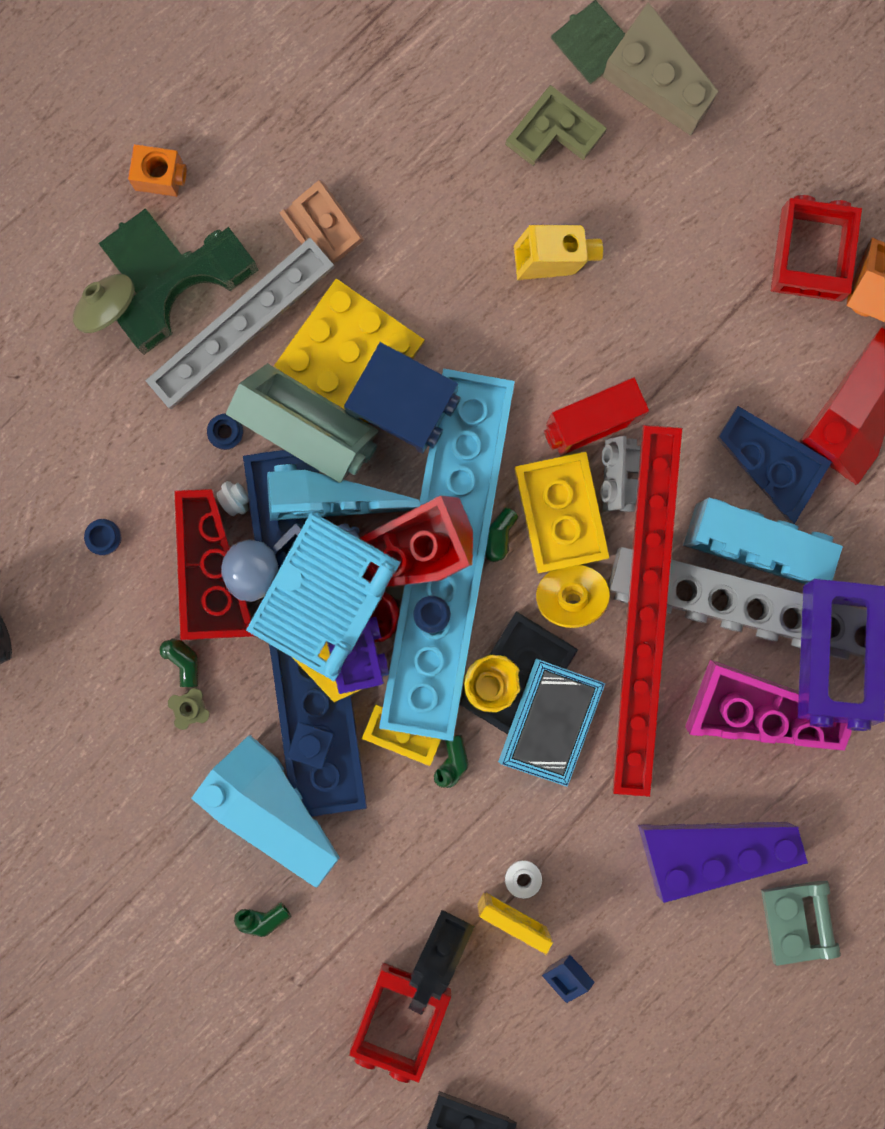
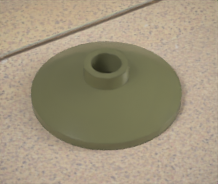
[73,274,135,333]

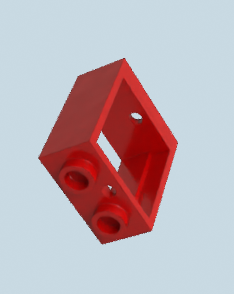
[770,195,862,302]
[544,377,649,456]
[349,962,451,1083]

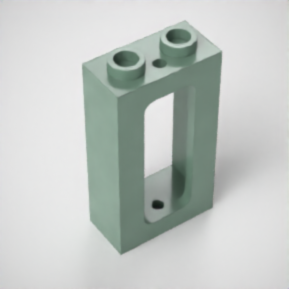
[225,363,379,483]

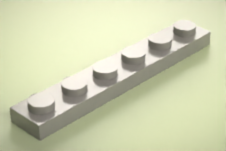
[145,238,335,409]

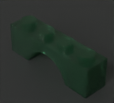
[116,227,259,355]

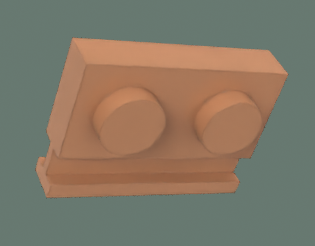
[280,180,364,263]

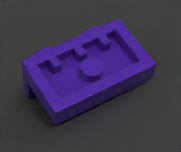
[327,617,389,694]

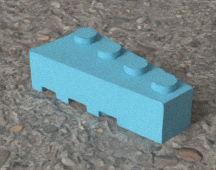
[683,498,843,585]

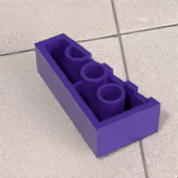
[638,822,808,903]

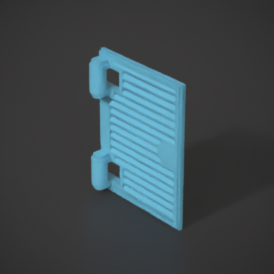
[246,512,401,681]

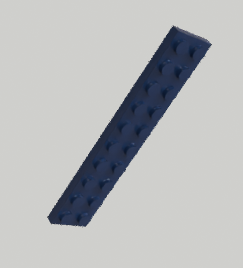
[243,450,367,817]

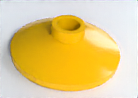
[536,565,610,628]

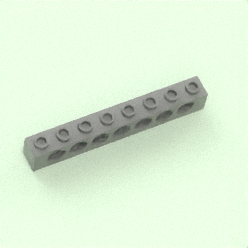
[608,547,867,665]

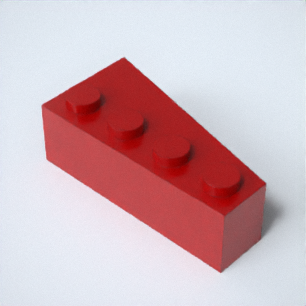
[174,489,255,640]

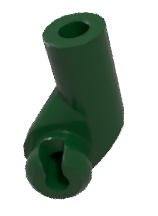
[485,507,518,562]
[159,638,198,687]
[434,735,469,788]
[234,902,292,937]

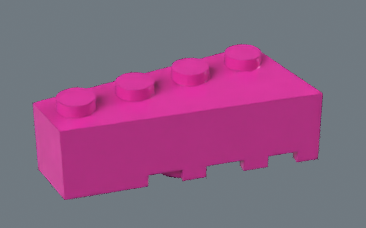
[685,659,852,751]

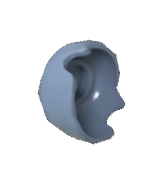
[221,540,279,602]

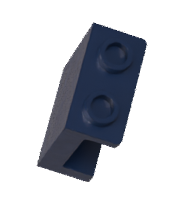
[344,342,461,454]

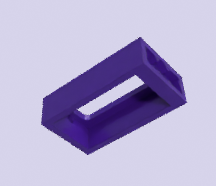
[798,579,885,731]

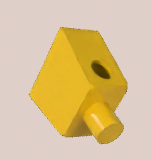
[514,225,603,280]

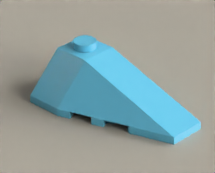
[267,464,420,521]

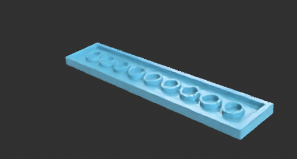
[379,368,515,741]

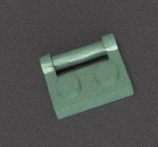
[761,881,841,966]

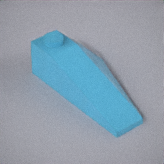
[191,735,340,888]

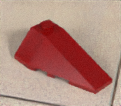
[799,327,885,485]
[359,495,473,587]

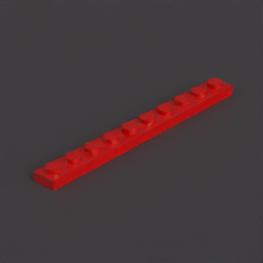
[612,425,683,797]

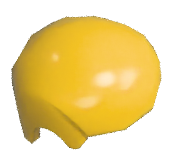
[464,655,521,712]

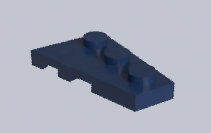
[717,406,832,524]

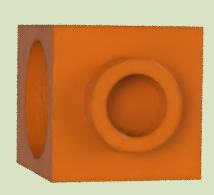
[128,144,187,197]

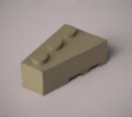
[603,2,719,136]

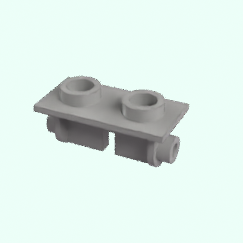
[600,436,641,512]

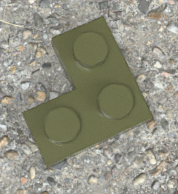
[505,85,607,167]

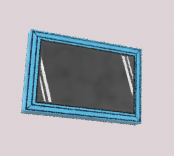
[498,658,605,787]

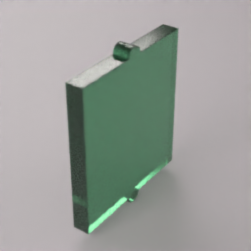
[550,0,625,84]
[98,208,184,294]

